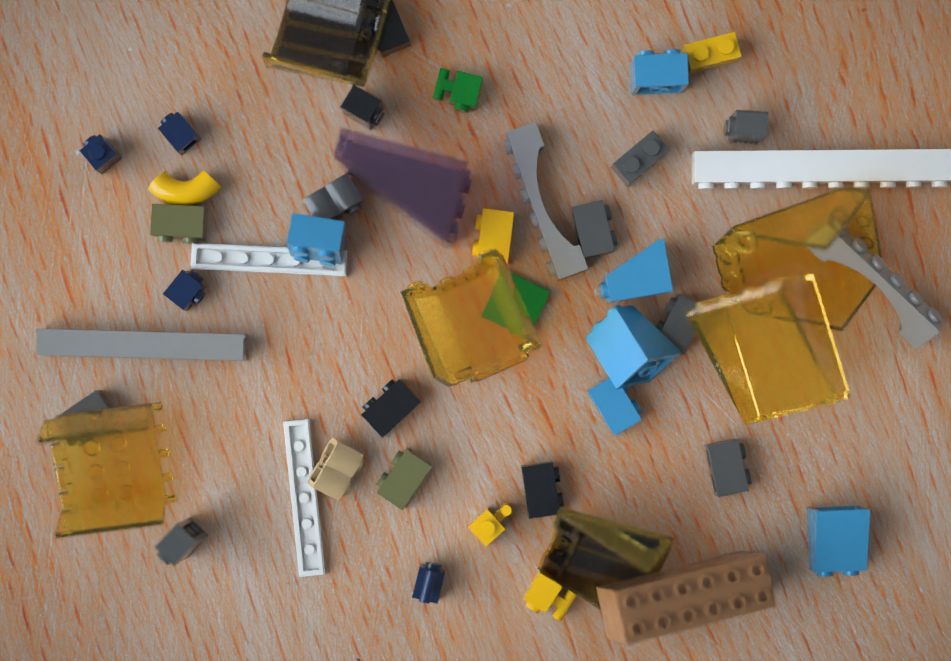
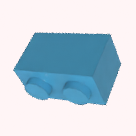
[587,377,642,436]

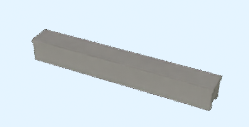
[36,329,248,361]

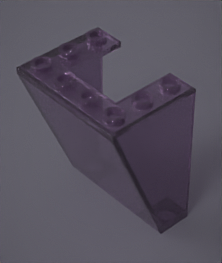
[334,128,472,249]

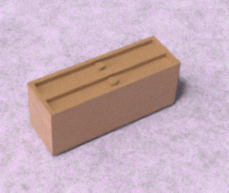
[596,551,776,645]

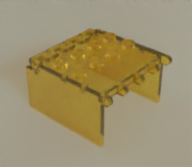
[38,402,177,538]

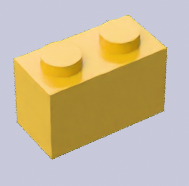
[681,32,742,75]
[472,208,514,266]

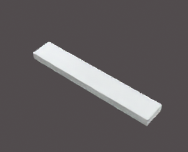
[191,243,348,277]
[283,419,326,577]

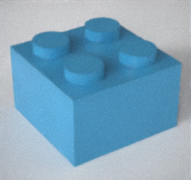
[630,49,689,95]
[286,213,347,267]

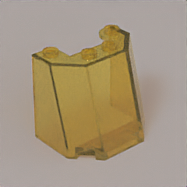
[401,249,542,387]

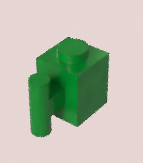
[433,68,483,113]

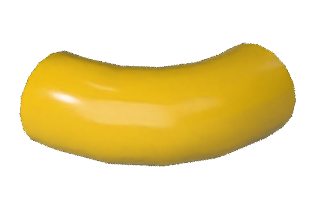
[148,170,222,206]

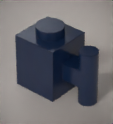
[412,561,446,604]

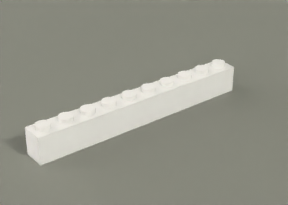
[691,149,951,190]

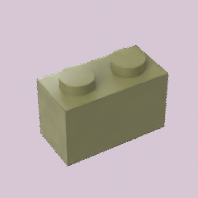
[150,204,208,244]
[376,449,432,510]

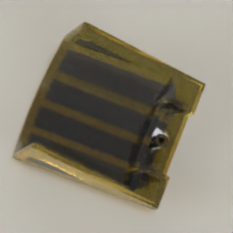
[262,0,391,87]
[537,507,674,610]

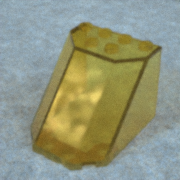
[712,186,882,331]

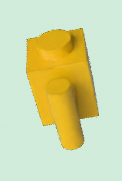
[468,503,512,547]
[523,570,577,622]

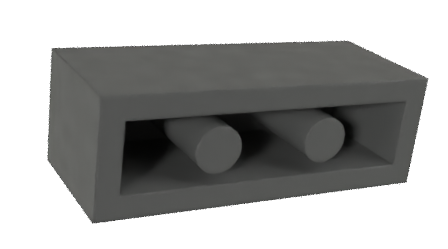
[155,518,208,566]

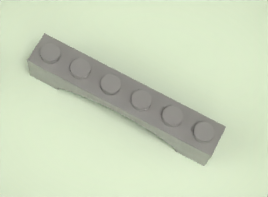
[503,122,588,281]
[805,215,942,349]

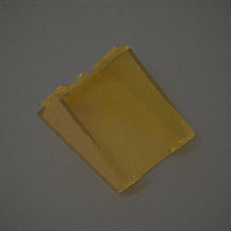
[686,272,850,425]

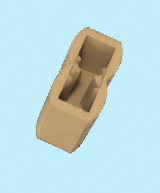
[308,437,364,500]

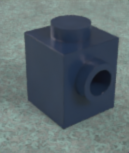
[79,134,122,174]
[163,269,206,311]

